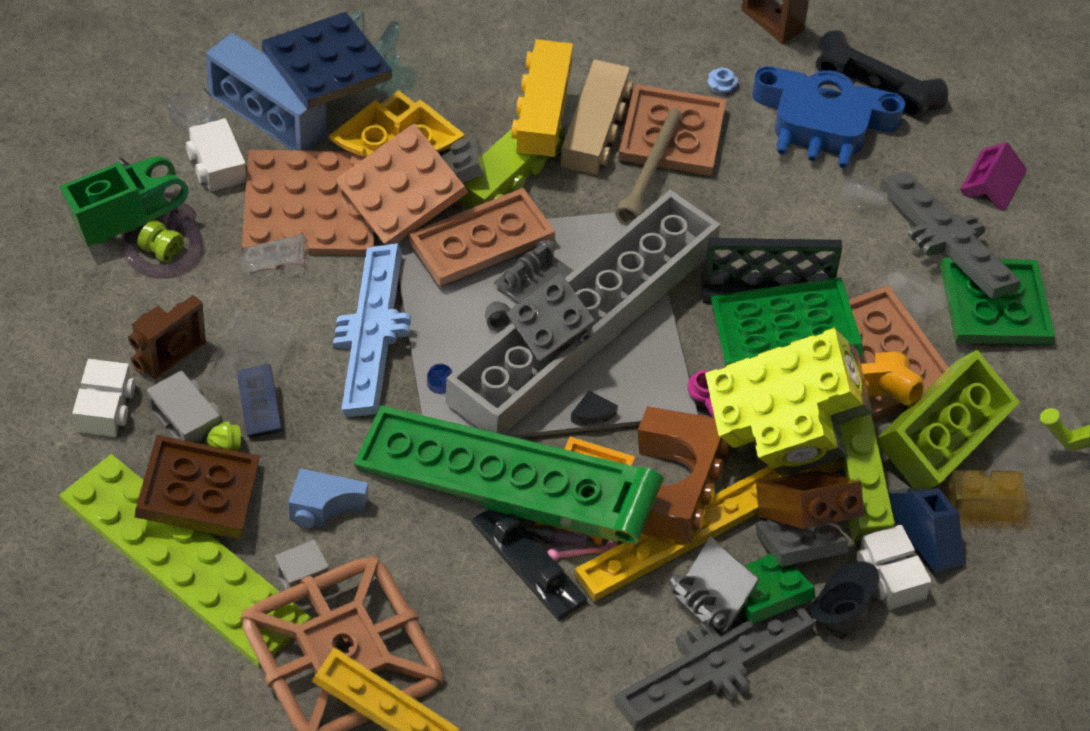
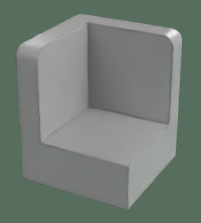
[275,540,328,590]

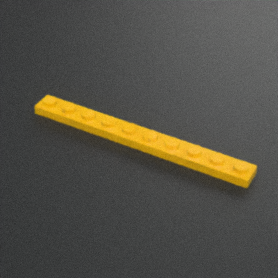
[574,458,844,602]

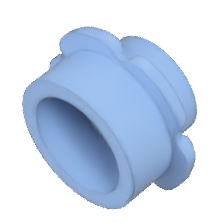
[708,68,738,94]

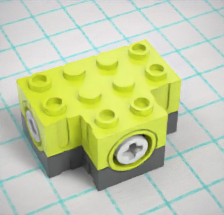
[705,328,873,477]

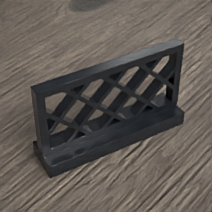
[701,238,843,303]

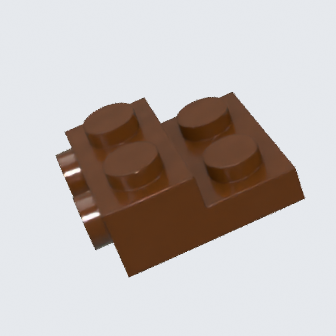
[128,295,206,379]

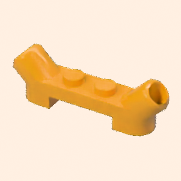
[861,352,924,406]

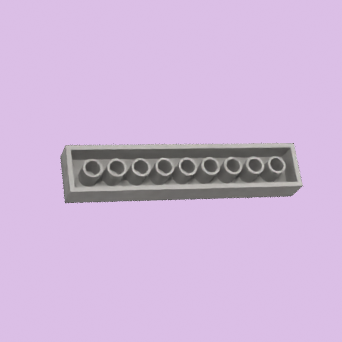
[446,190,720,435]

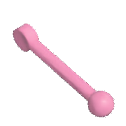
[547,541,618,562]

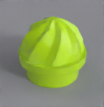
[207,421,241,452]

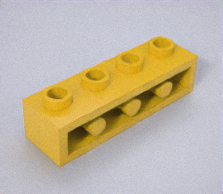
[511,39,573,157]

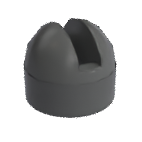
[485,301,512,331]

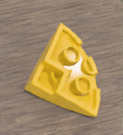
[329,90,465,157]

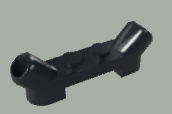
[815,30,948,120]

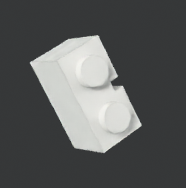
[186,118,246,192]
[72,359,135,437]
[857,525,932,610]

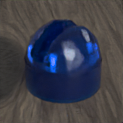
[427,363,453,394]

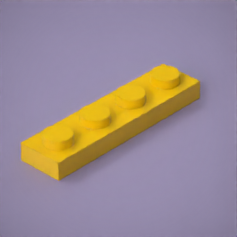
[312,648,459,731]

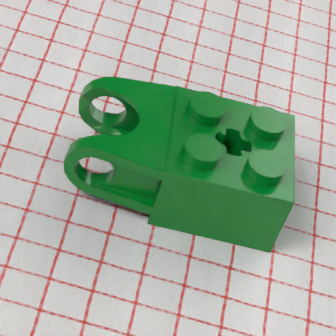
[59,156,189,247]

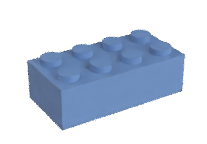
[205,33,327,151]

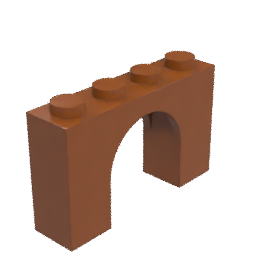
[638,406,732,543]

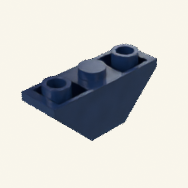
[888,488,965,573]

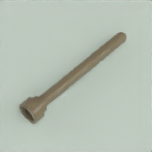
[615,108,681,225]

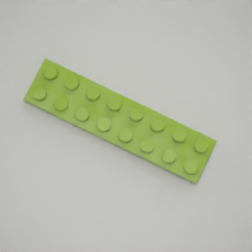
[59,454,311,668]

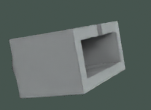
[146,370,223,444]

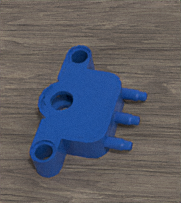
[752,66,905,168]

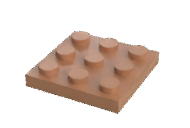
[618,84,727,176]
[335,123,468,245]

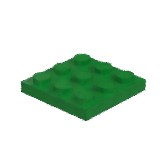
[940,258,1055,345]

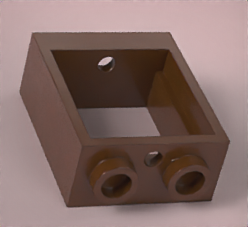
[741,0,809,44]
[756,470,864,529]

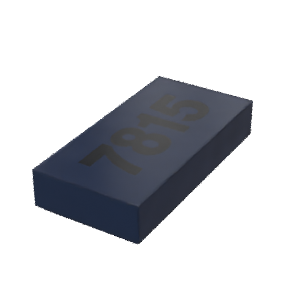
[236,364,283,438]

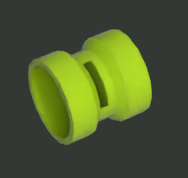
[137,219,184,263]

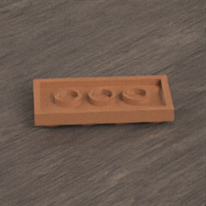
[408,188,555,287]

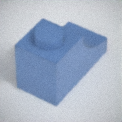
[288,468,369,528]

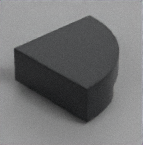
[571,391,618,424]

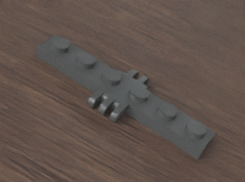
[879,171,1021,299]
[614,605,815,729]

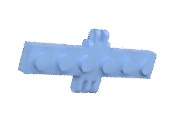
[333,243,412,417]

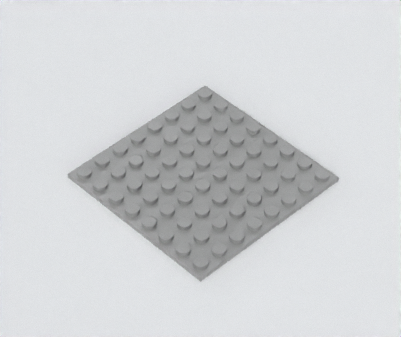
[398,209,698,438]

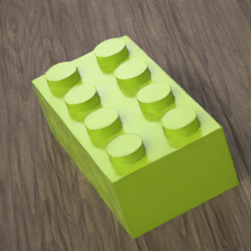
[876,350,1020,488]

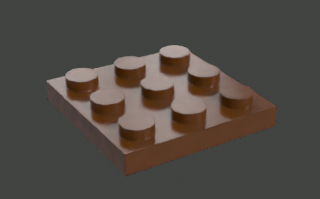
[134,435,260,539]

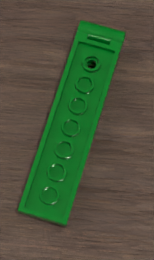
[354,405,664,544]

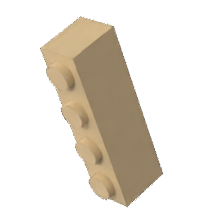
[560,59,633,175]

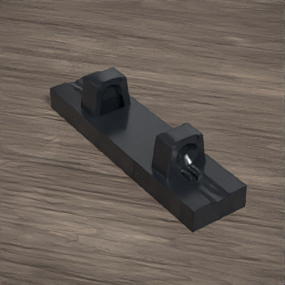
[472,509,587,621]

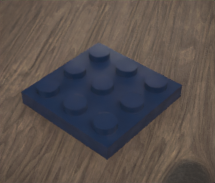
[262,11,392,110]

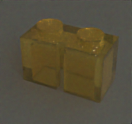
[947,470,1027,522]

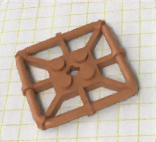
[240,555,445,731]

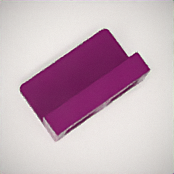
[960,142,1027,210]

